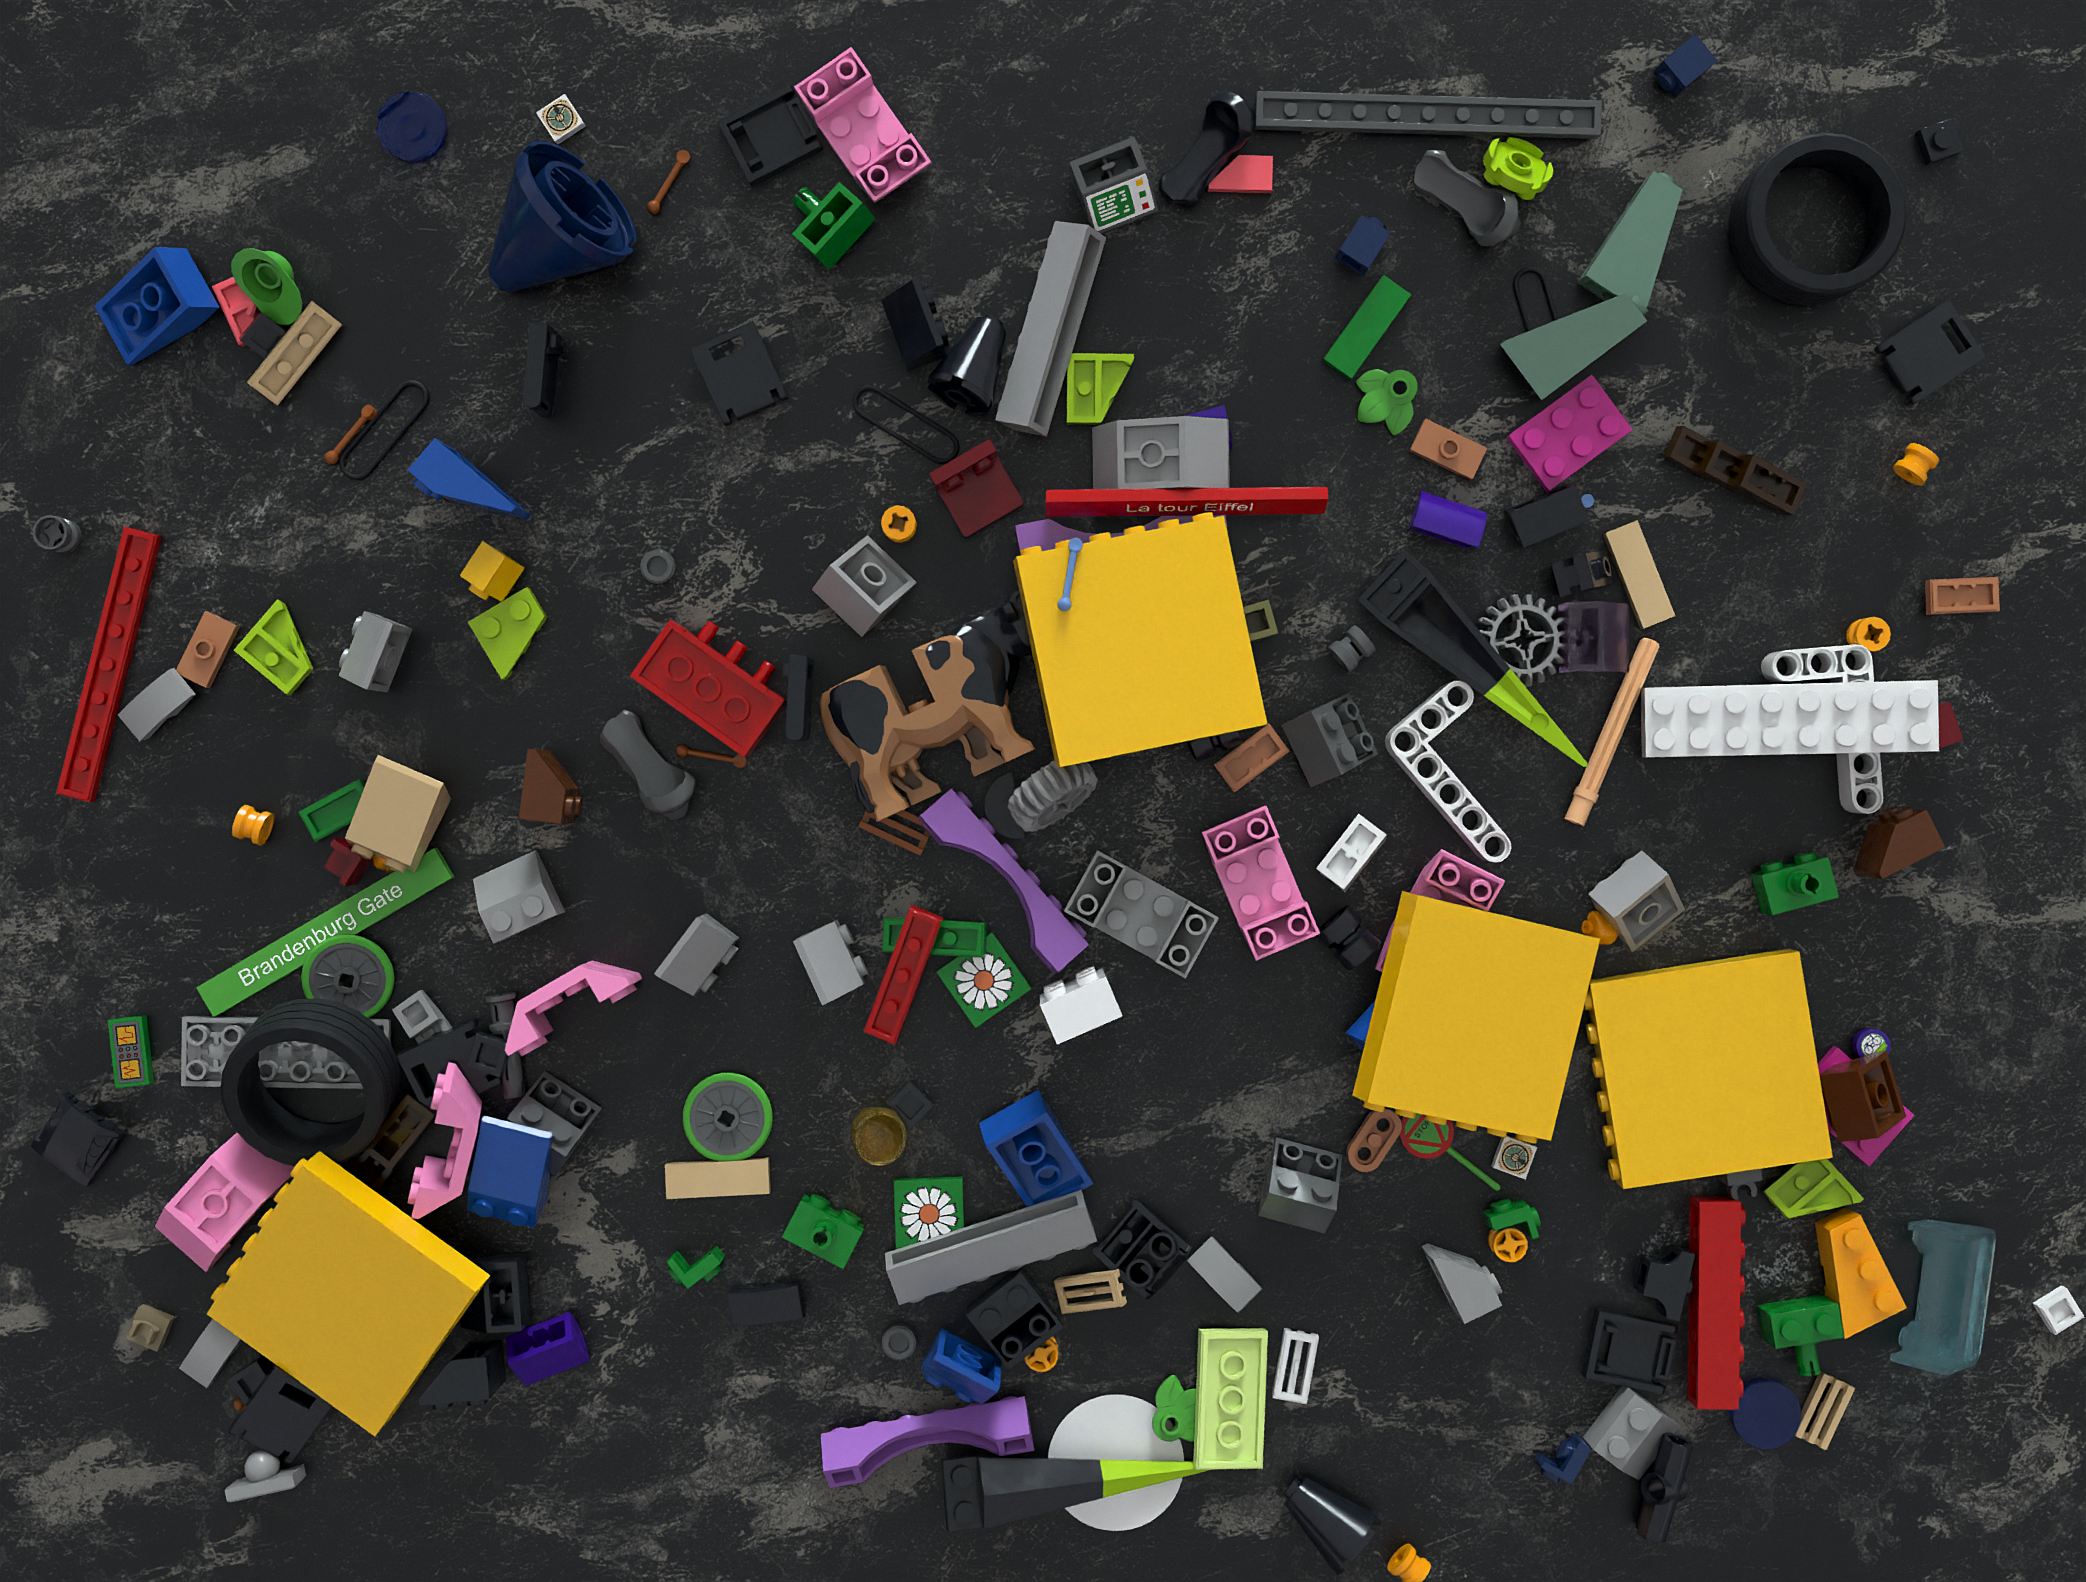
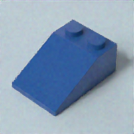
[94,247,220,365]
[408,438,531,520]
[979,1090,1093,1207]
[468,1116,552,1228]
[920,1327,1001,1404]

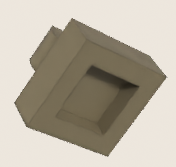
[125,1304,175,1352]

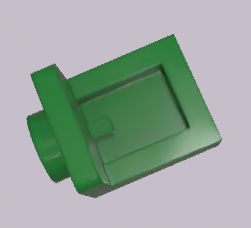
[1483,1199,1541,1240]
[667,1246,725,1289]

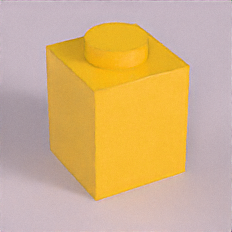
[460,541,525,602]

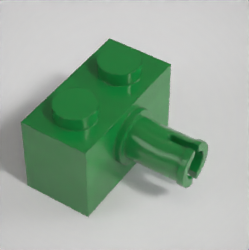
[792,182,875,270]
[1751,852,1839,915]
[782,1194,865,1269]
[1757,1294,1844,1376]

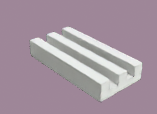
[1272,1328,1319,1404]

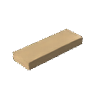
[247,301,342,405]
[1603,520,1675,630]
[665,1157,771,1199]

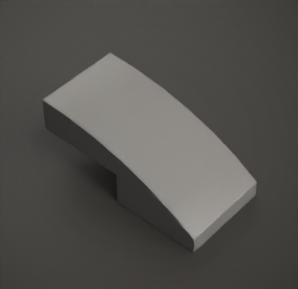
[118,668,196,742]
[392,990,453,1043]
[1187,1236,1263,1313]
[179,1319,242,1388]

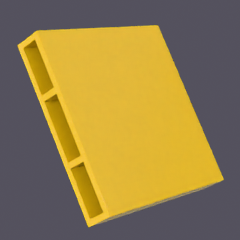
[1013,512,1267,768]
[1352,891,1600,1144]
[1583,949,1833,1189]
[207,1151,491,1436]

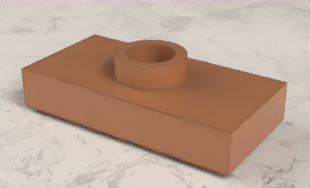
[1409,418,1487,481]
[1925,577,2000,615]
[176,611,240,688]
[1213,724,1289,792]

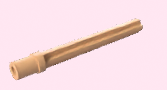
[1564,638,1659,827]

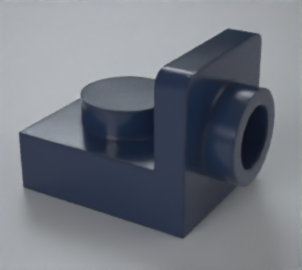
[1535,1432,1592,1485]

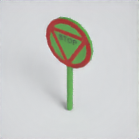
[1399,1113,1501,1191]

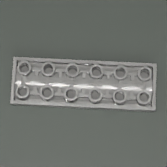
[181,1016,391,1089]

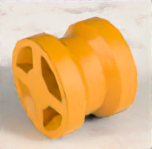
[1893,443,1939,486]
[881,505,917,543]
[1846,617,1891,652]
[232,805,274,846]
[1488,1225,1528,1262]
[1024,1336,1058,1372]
[1387,1544,1431,1582]

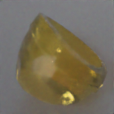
[851,1107,907,1166]

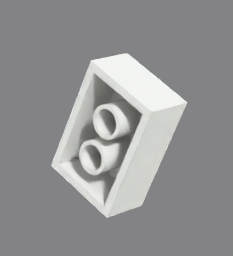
[1040,966,1123,1044]

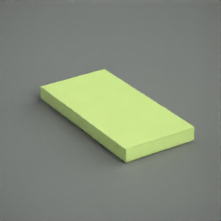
[1193,1328,1268,1470]

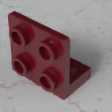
[929,439,1023,537]

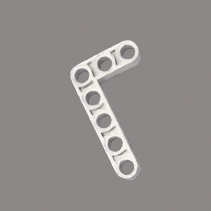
[1761,645,1883,814]
[1385,681,1511,862]

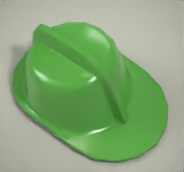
[231,248,302,325]

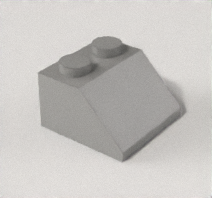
[812,535,917,637]
[339,611,412,692]
[473,850,565,944]
[1588,850,1685,953]
[654,913,739,996]
[793,919,868,1005]
[1421,1243,1502,1324]
[1583,1386,1680,1480]

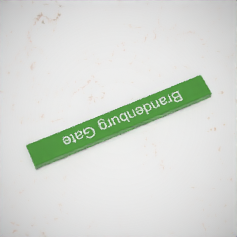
[196,848,455,1017]

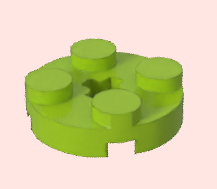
[1483,137,1553,200]

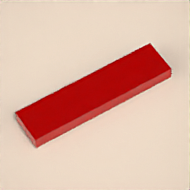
[863,905,944,1045]

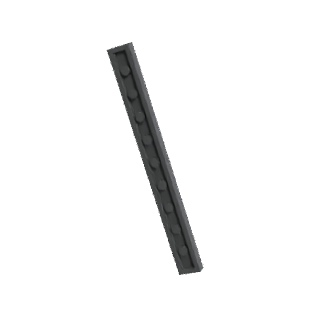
[1255,91,1602,139]

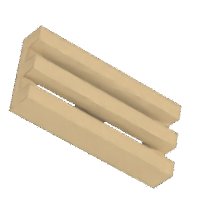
[1054,1269,1127,1314]
[1791,1371,1855,1450]

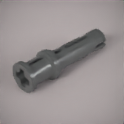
[484,992,526,1099]

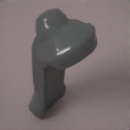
[1413,150,1521,246]
[600,709,696,820]

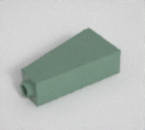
[1577,171,1683,308]
[1500,293,1648,400]

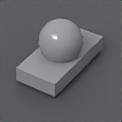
[225,1449,306,1502]

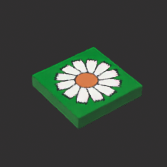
[936,932,1032,1028]
[894,1176,964,1249]

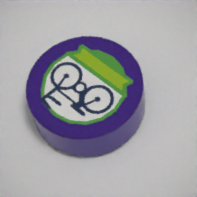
[1852,1028,1891,1058]

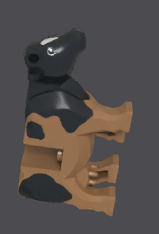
[819,588,1036,822]

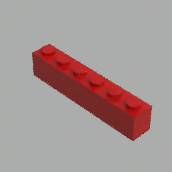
[1687,1195,1746,1410]

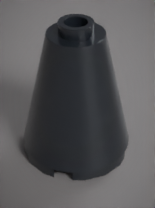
[927,315,1006,416]
[1283,1477,1381,1575]

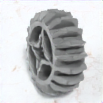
[1478,594,1568,687]
[1007,761,1098,832]

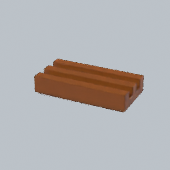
[858,810,930,856]

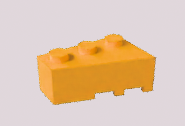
[1815,1207,1907,1339]

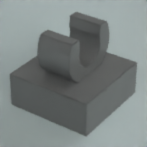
[1717,1169,1763,1200]

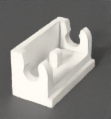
[1316,814,1387,892]

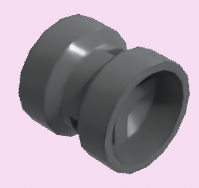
[32,515,82,553]
[1328,625,1376,673]

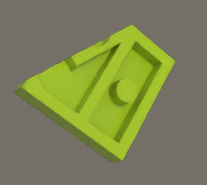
[1067,353,1134,425]
[468,587,547,680]
[234,599,313,696]
[1762,1159,1864,1219]

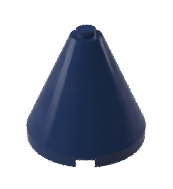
[488,141,637,292]

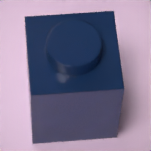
[1654,34,1718,98]
[1335,215,1391,276]

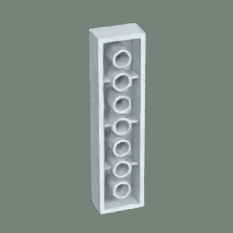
[1641,680,1939,757]

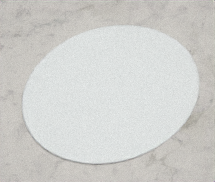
[1048,1394,1184,1531]

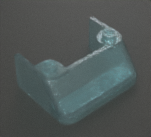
[1890,1219,1996,1376]

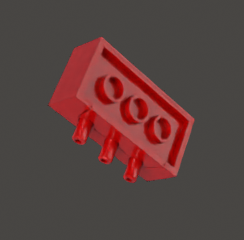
[630,619,787,758]

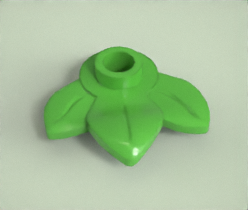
[1356,369,1418,435]
[1152,1375,1196,1442]

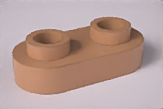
[1346,1107,1402,1172]

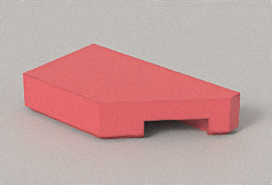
[1208,155,1273,194]
[212,277,260,347]

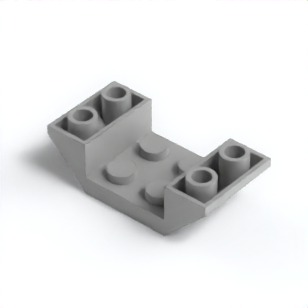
[1092,416,1230,489]
[1064,850,1219,979]

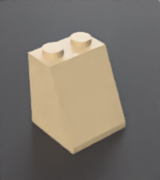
[345,755,451,873]

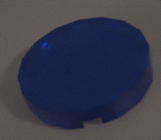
[376,91,448,163]
[1730,1378,1801,1449]

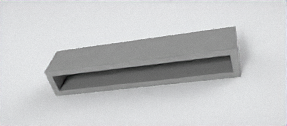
[995,221,1106,437]
[885,1190,1097,1305]

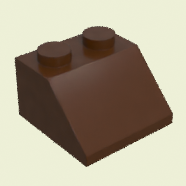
[519,749,583,824]
[1853,806,1945,879]
[1820,1050,1906,1142]

